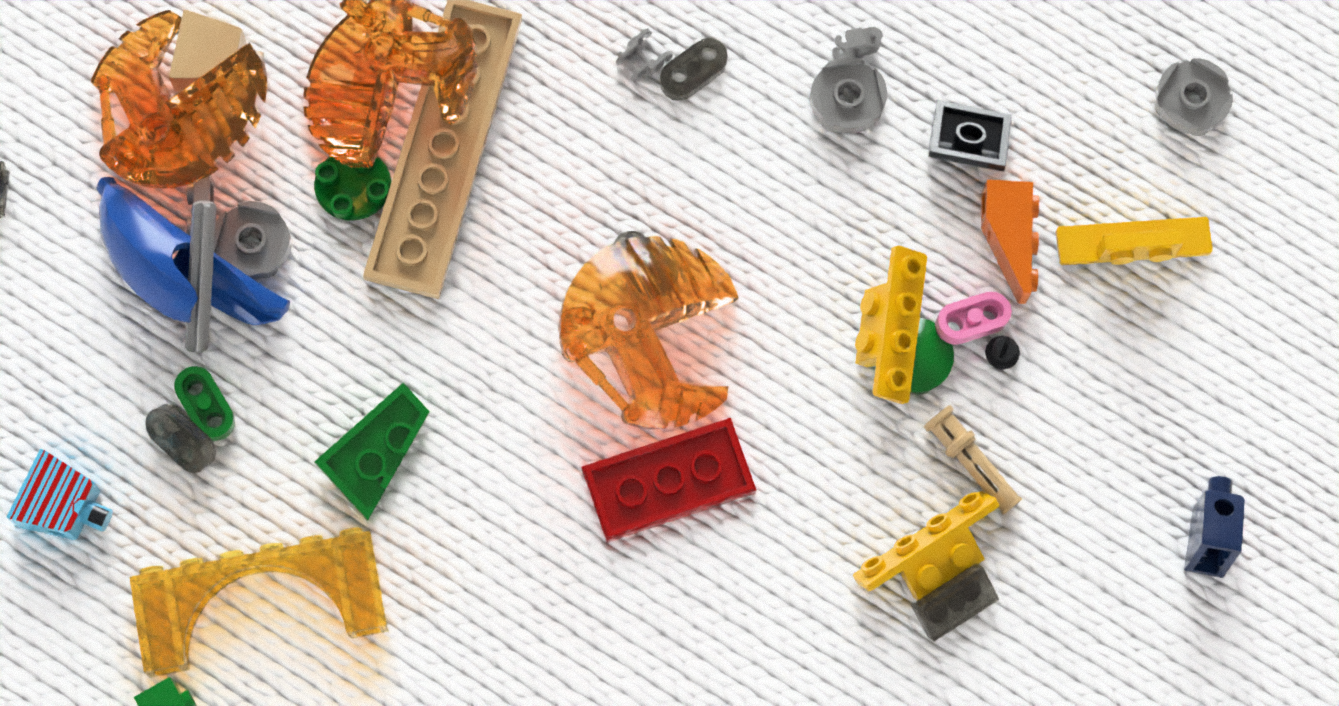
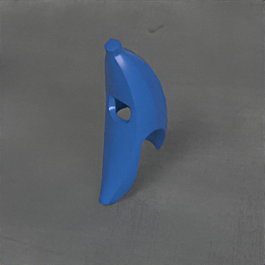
[96,177,290,325]

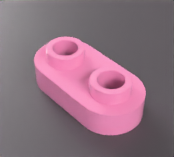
[935,292,1012,345]

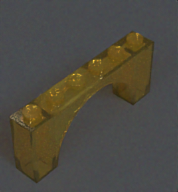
[129,527,390,678]

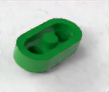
[174,366,235,441]

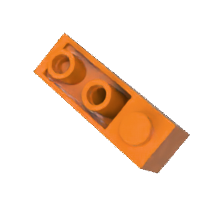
[981,179,1039,304]

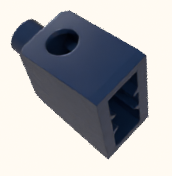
[1184,476,1245,578]

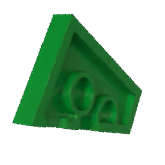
[314,383,430,522]

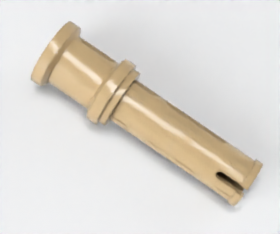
[923,405,1022,515]

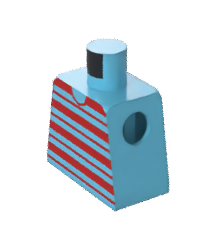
[6,449,113,540]

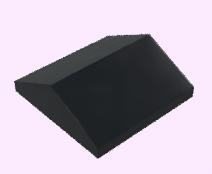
[928,100,1012,172]

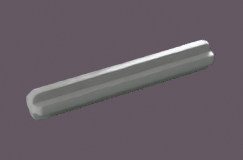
[185,200,216,353]

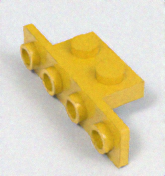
[1055,217,1213,265]
[855,245,927,404]
[853,491,1000,602]

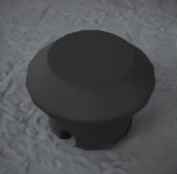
[985,336,1020,370]

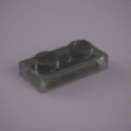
[911,563,1000,642]

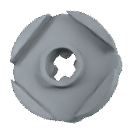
[810,57,887,134]
[1154,58,1233,136]
[214,201,291,280]

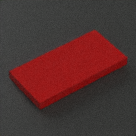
[581,417,757,543]

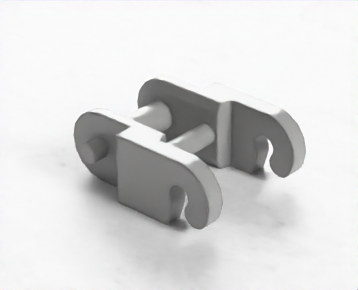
[832,27,883,59]
[615,28,673,82]

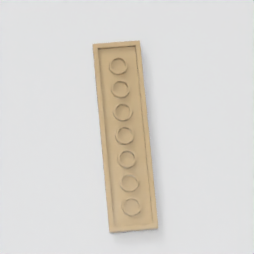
[363,0,522,299]

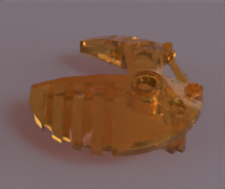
[303,0,478,168]
[91,10,267,189]
[558,236,739,430]

